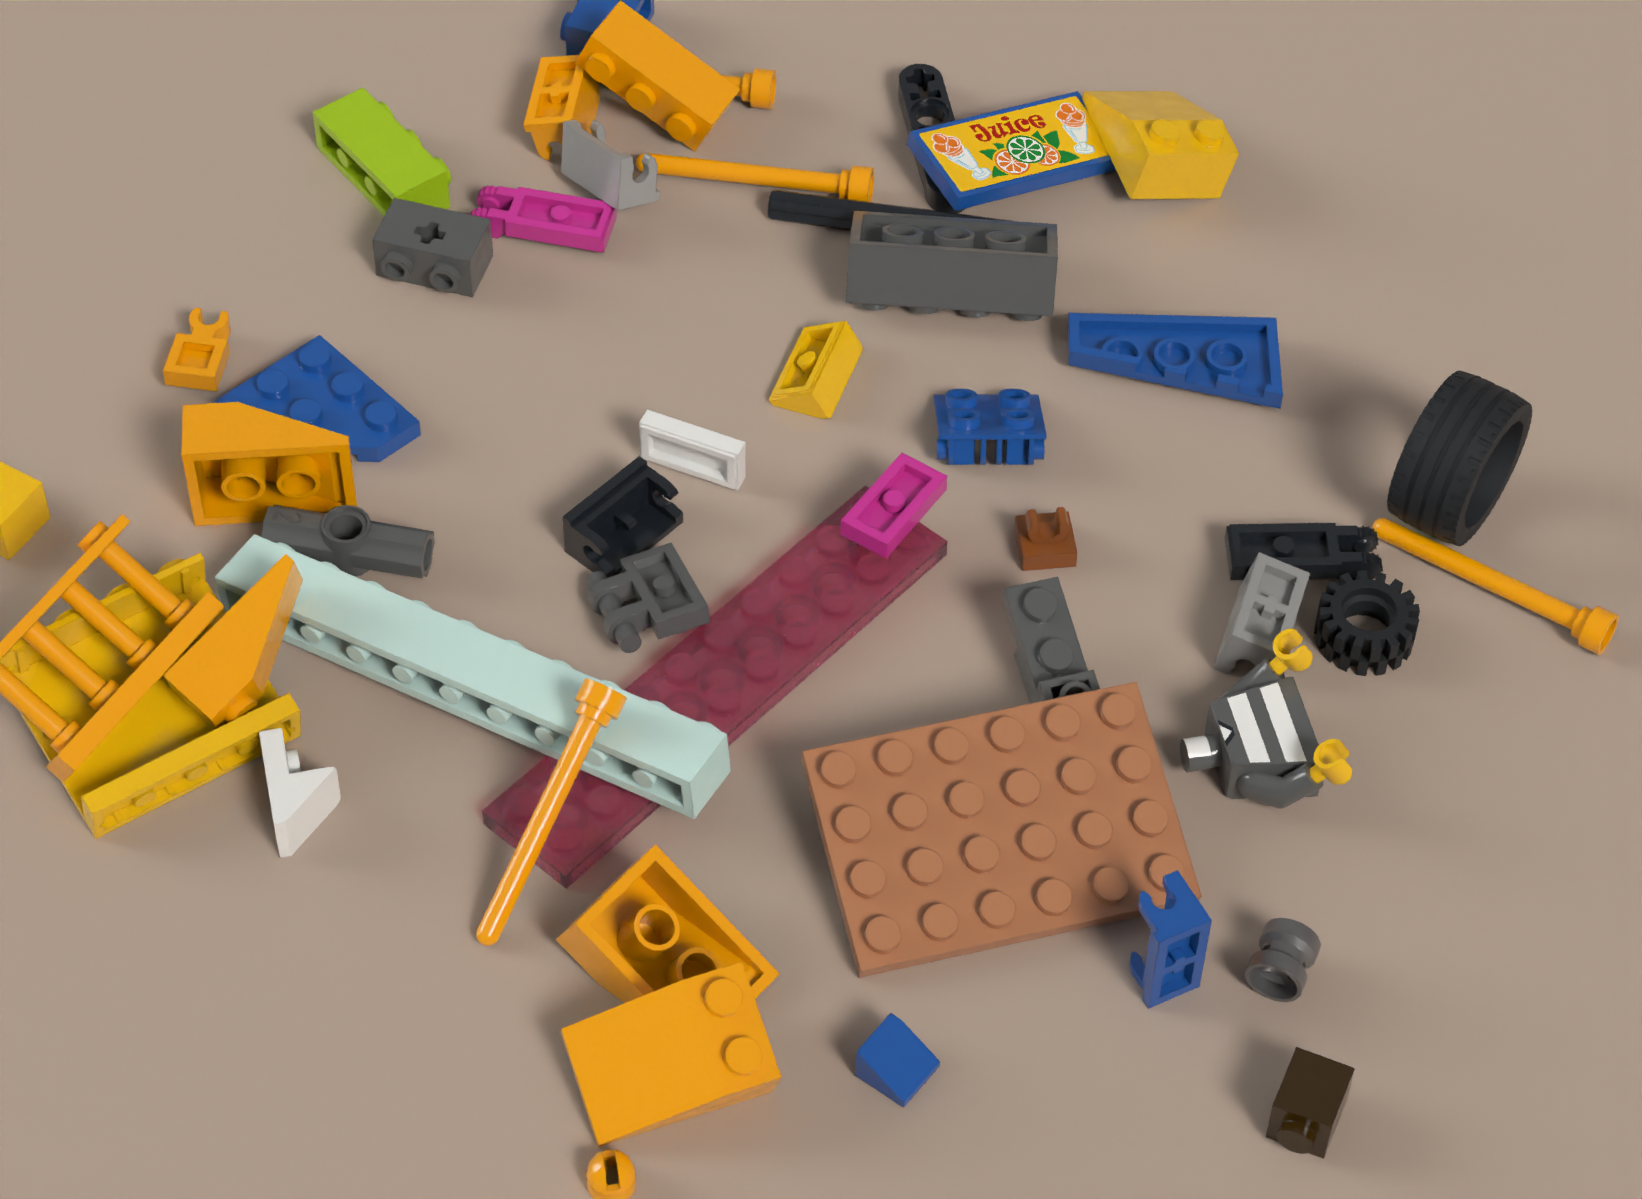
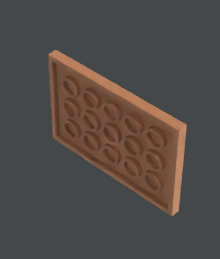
[801,681,1202,978]

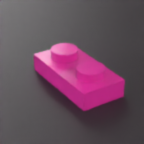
[840,452,947,559]

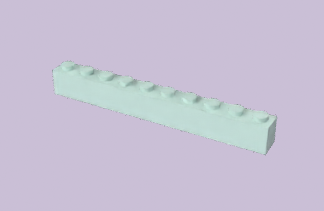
[214,534,731,819]

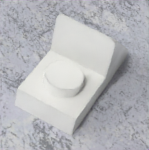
[259,728,341,858]

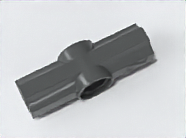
[261,505,435,579]

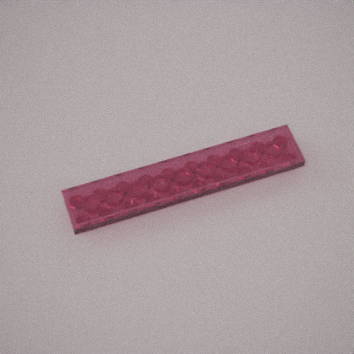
[482,485,948,889]

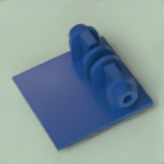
[934,389,1047,465]

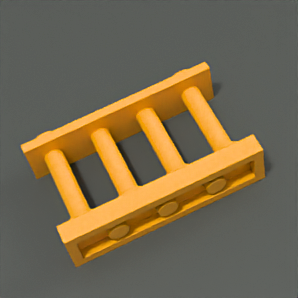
[0,514,225,782]

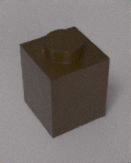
[1266,1047,1355,1159]

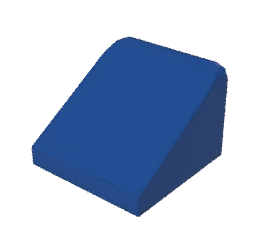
[855,1013,940,1108]

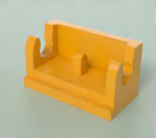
[523,55,601,161]

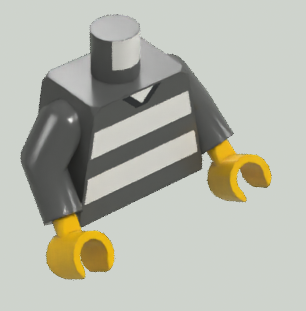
[1180,629,1352,809]

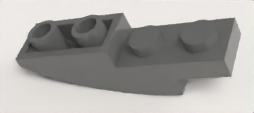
[1002,576,1100,704]

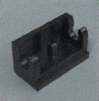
[563,456,683,578]

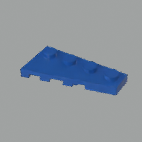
[1067,313,1283,409]

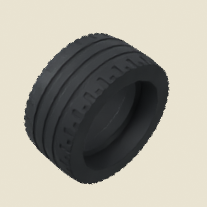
[1387,370,1533,546]

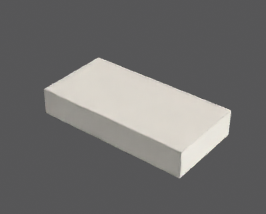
[639,409,746,490]

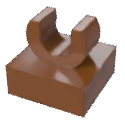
[1014,507,1077,571]

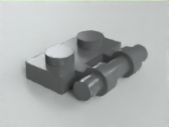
[586,543,711,653]

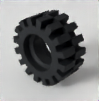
[1314,570,1420,676]

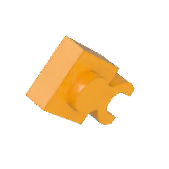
[163,307,231,392]

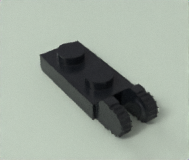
[1225,523,1383,580]

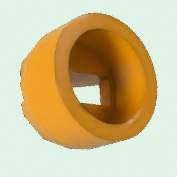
[586,1149,636,1199]

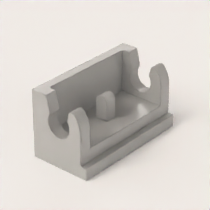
[561,119,660,210]
[1213,552,1310,674]

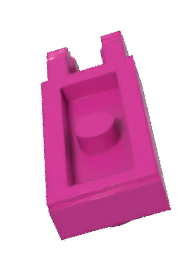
[470,185,617,253]

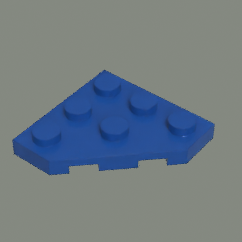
[212,335,421,462]

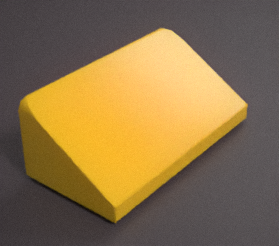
[769,321,863,419]

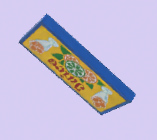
[906,91,1116,211]

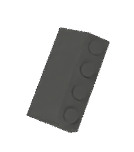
[846,211,1058,321]

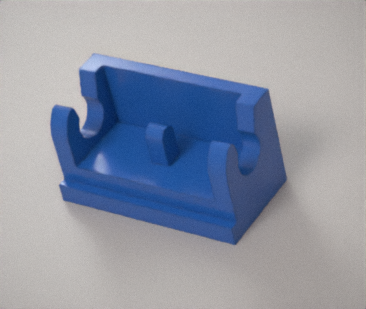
[1129,870,1212,1009]

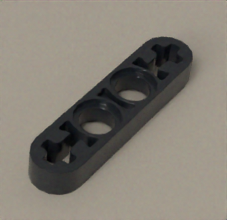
[898,64,967,213]

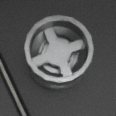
[1245,918,1321,1002]

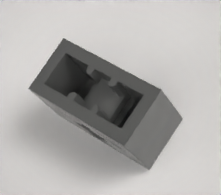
[372,198,493,298]

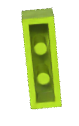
[313,87,452,216]

